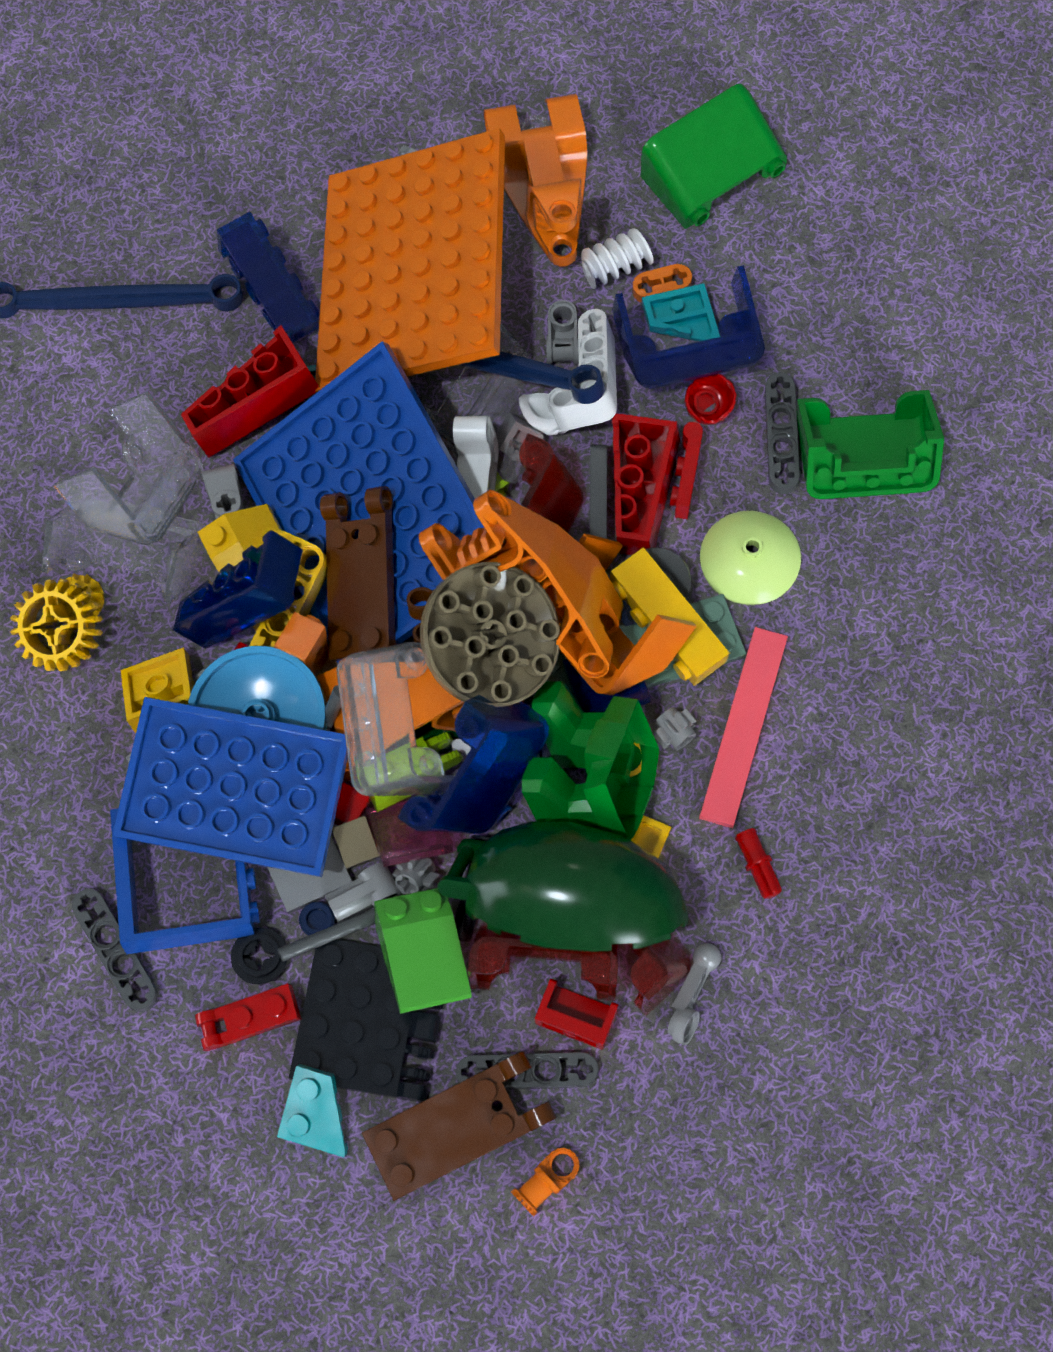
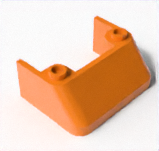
[559,533,697,695]

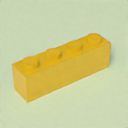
[610,547,730,686]

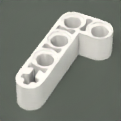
[547,309,617,430]
[453,416,499,498]

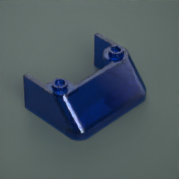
[612,265,765,389]

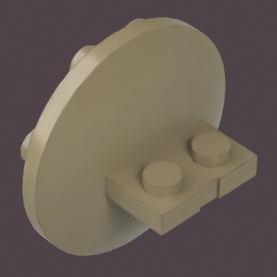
[420,562,560,708]

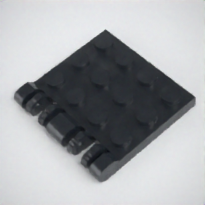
[289,940,443,1102]

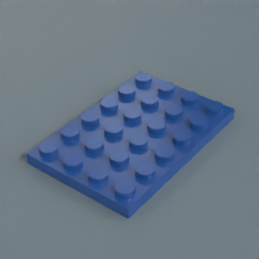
[112,697,352,877]

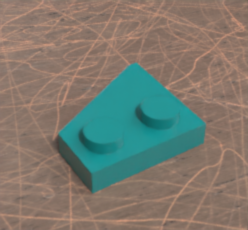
[641,283,721,345]
[277,1064,348,1157]

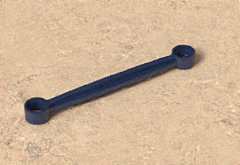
[0,274,243,318]
[459,351,605,404]

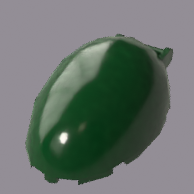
[438,822,688,952]

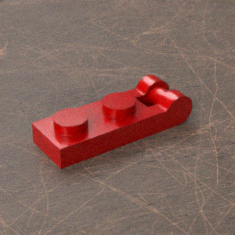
[670,422,703,520]
[195,983,302,1051]

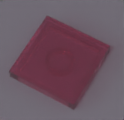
[365,796,453,867]

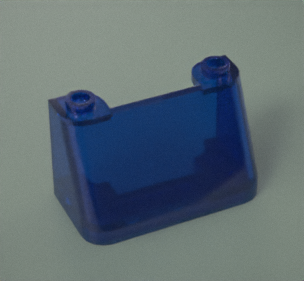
[397,695,549,834]

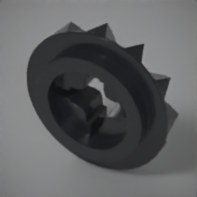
[231,928,287,986]

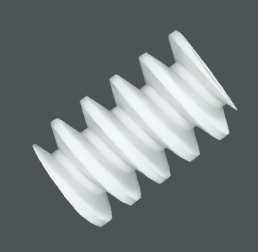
[581,228,653,289]

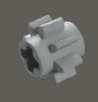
[654,707,696,750]
[392,853,439,895]

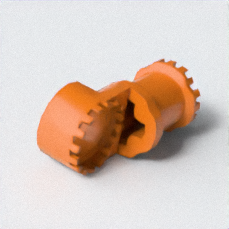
[511,1148,580,1217]

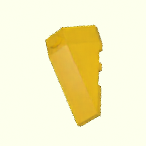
[197,504,293,642]

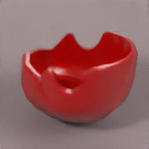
[684,373,737,425]

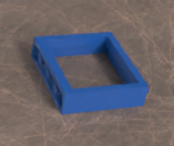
[110,808,260,955]

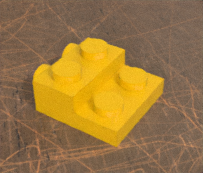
[120,647,195,733]

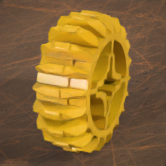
[10,579,103,671]

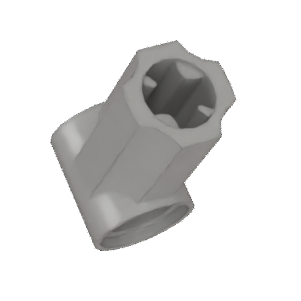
[325,862,402,923]

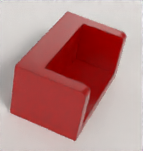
[535,978,619,1050]

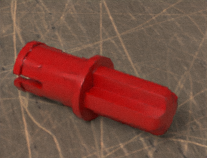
[735,828,782,899]

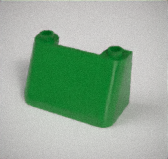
[640,83,787,229]
[797,390,944,499]

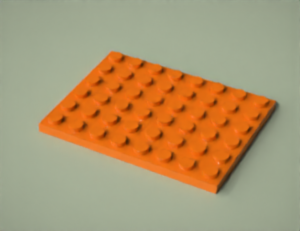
[315,128,505,392]

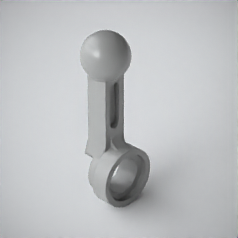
[668,943,721,1045]

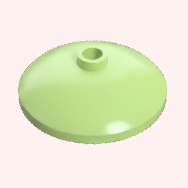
[700,511,801,605]

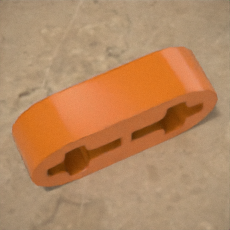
[632,264,692,302]

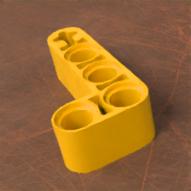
[249,530,327,648]

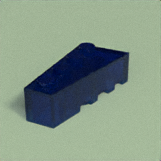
[217,212,320,343]
[173,530,303,649]

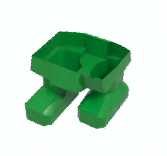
[522,681,659,840]

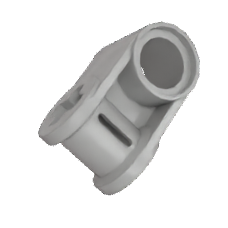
[546,300,579,365]
[202,464,244,519]

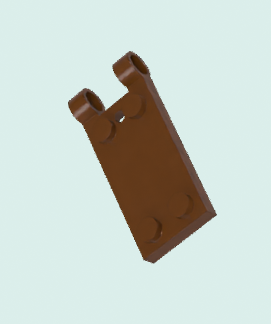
[320,486,396,661]
[362,1051,557,1201]

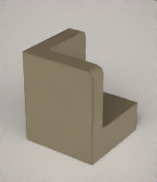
[332,816,380,870]

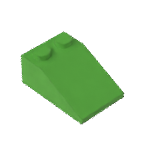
[374,888,472,1014]

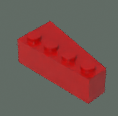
[181,325,319,458]
[612,413,680,556]

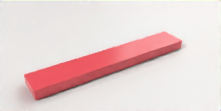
[699,627,788,828]

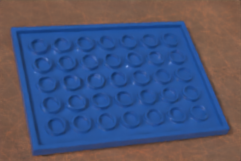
[233,341,484,666]

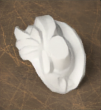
[519,393,573,436]

